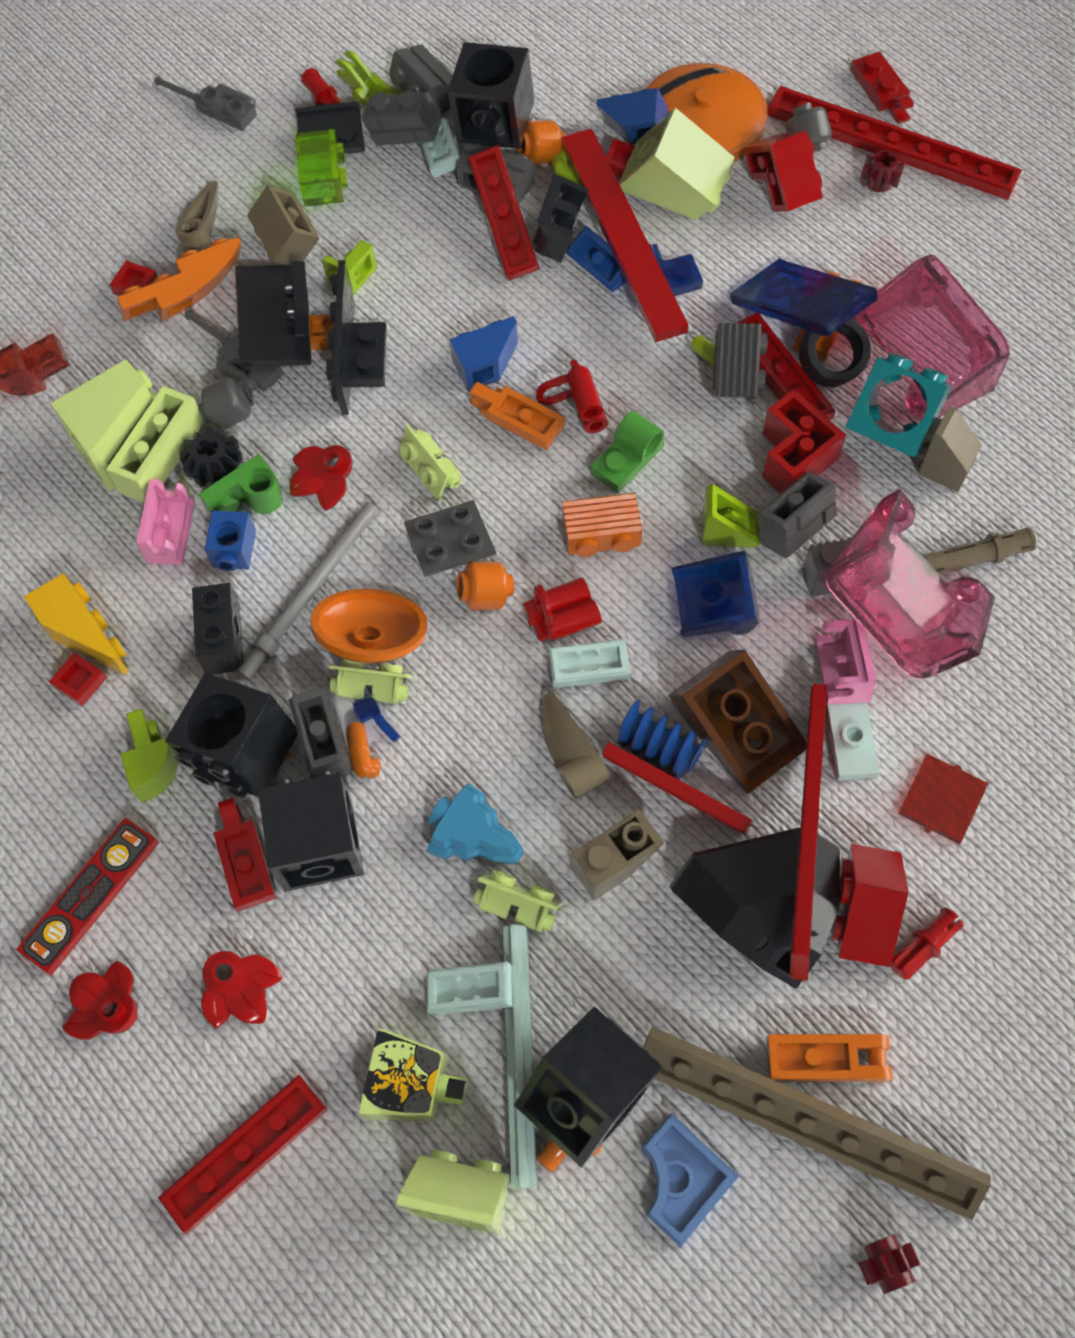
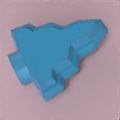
[426,783,524,865]

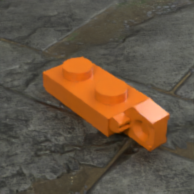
[469,382,566,451]

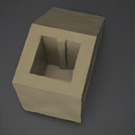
[918,406,982,492]
[571,809,664,901]

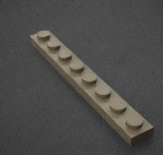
[643,1027,991,1220]

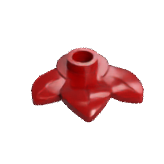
[290,445,353,511]
[201,951,283,1028]
[62,961,138,1040]

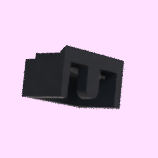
[533,174,588,263]

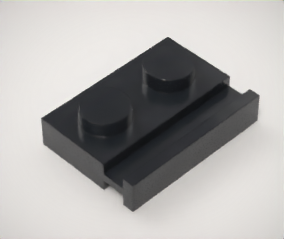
[295,101,366,159]

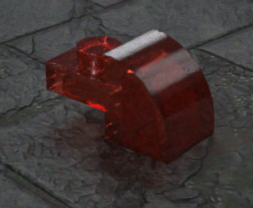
[0,333,70,396]

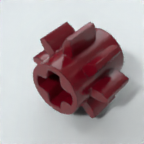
[861,150,905,192]
[858,1234,921,1294]

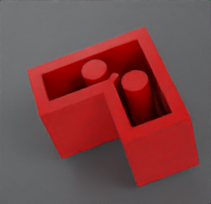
[743,130,823,212]
[762,389,846,494]
[831,844,909,967]

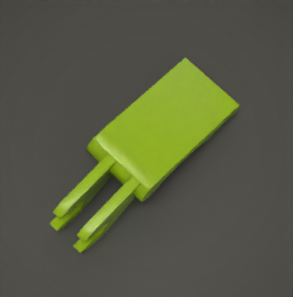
[334,50,403,106]

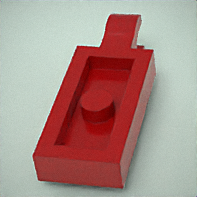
[850,51,914,124]
[213,798,277,912]

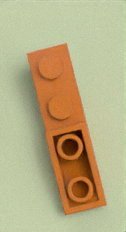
[117,237,241,322]

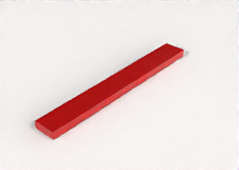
[767,86,1022,200]
[561,128,689,343]
[790,684,827,981]

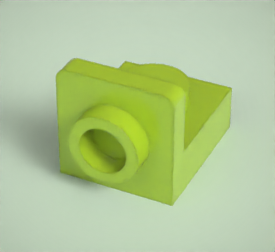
[322,240,377,295]

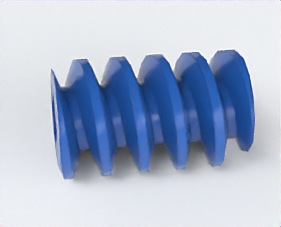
[618,699,708,779]

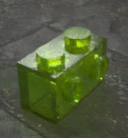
[296,129,348,207]

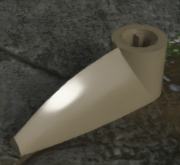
[175,181,218,253]
[543,690,610,799]

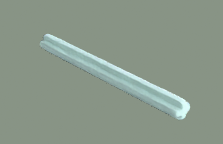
[502,924,537,1189]

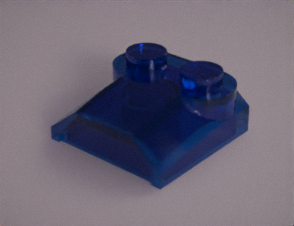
[671,550,760,638]

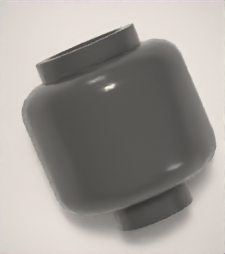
[785,103,833,152]
[198,377,254,429]

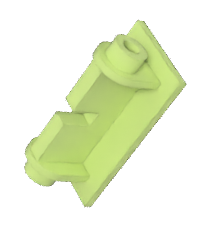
[398,425,462,501]
[329,659,413,704]
[473,870,563,933]

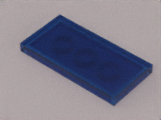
[729,259,878,337]

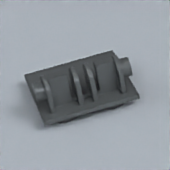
[404,500,496,577]

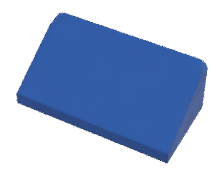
[565,226,626,293]

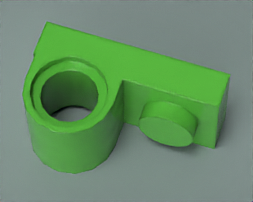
[590,410,664,493]
[199,454,283,517]

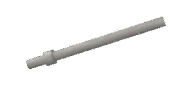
[236,502,378,681]

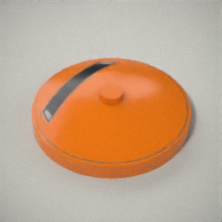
[646,63,767,162]

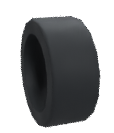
[799,315,871,387]

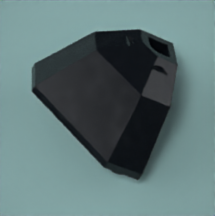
[669,827,840,989]

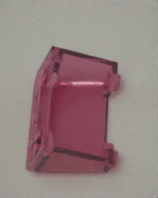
[848,254,1010,420]
[826,489,995,679]

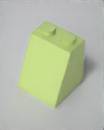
[619,108,735,220]
[50,359,156,491]

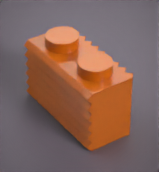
[562,492,642,557]

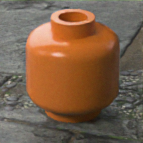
[516,119,565,165]
[456,561,514,611]

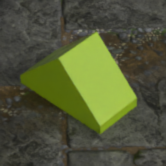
[702,484,760,548]

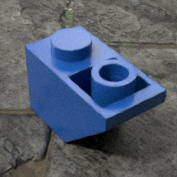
[596,88,668,146]
[449,316,518,392]

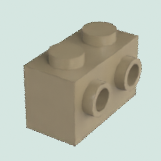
[247,185,320,265]

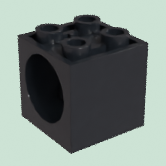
[447,42,535,149]
[165,673,298,798]
[258,771,365,892]
[514,1006,663,1168]

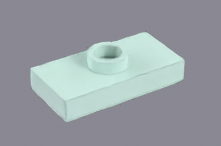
[421,118,461,179]
[549,639,631,688]
[826,703,879,781]
[427,962,513,1016]

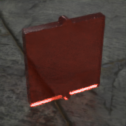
[898,754,989,845]

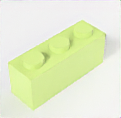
[106,386,204,503]

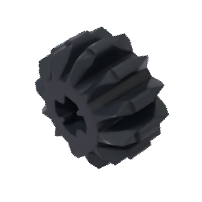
[179,426,243,488]

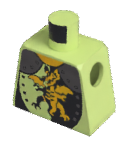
[358,1028,468,1121]

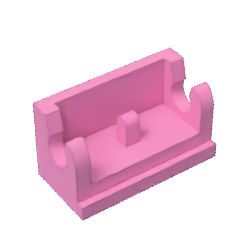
[136,479,195,565]
[815,617,876,705]

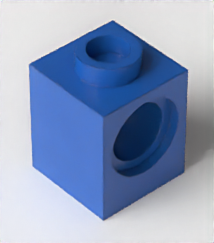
[204,510,256,571]

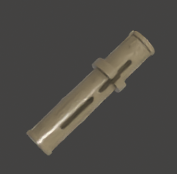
[919,527,1036,578]

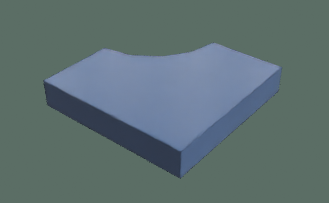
[641,1113,739,1248]

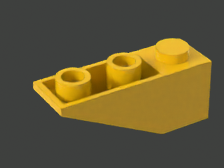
[23,573,129,674]

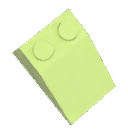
[396,1150,510,1234]

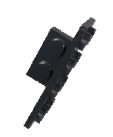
[326,260,387,415]
[235,261,312,367]

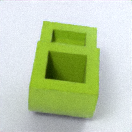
[120,709,178,802]

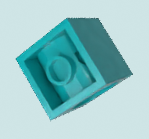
[845,353,953,457]

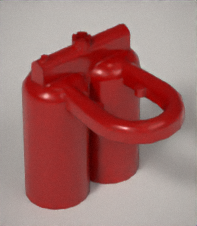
[535,359,608,433]
[523,577,602,642]

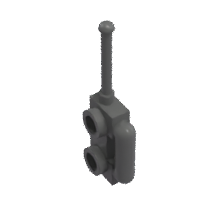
[154,76,257,131]
[185,310,283,392]

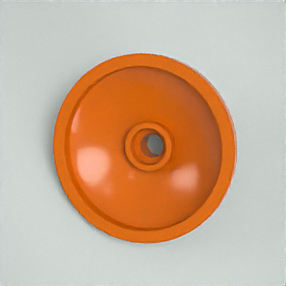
[311,589,427,663]

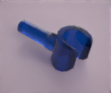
[353,697,401,743]

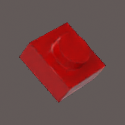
[606,138,635,178]
[109,260,158,296]
[48,653,107,707]

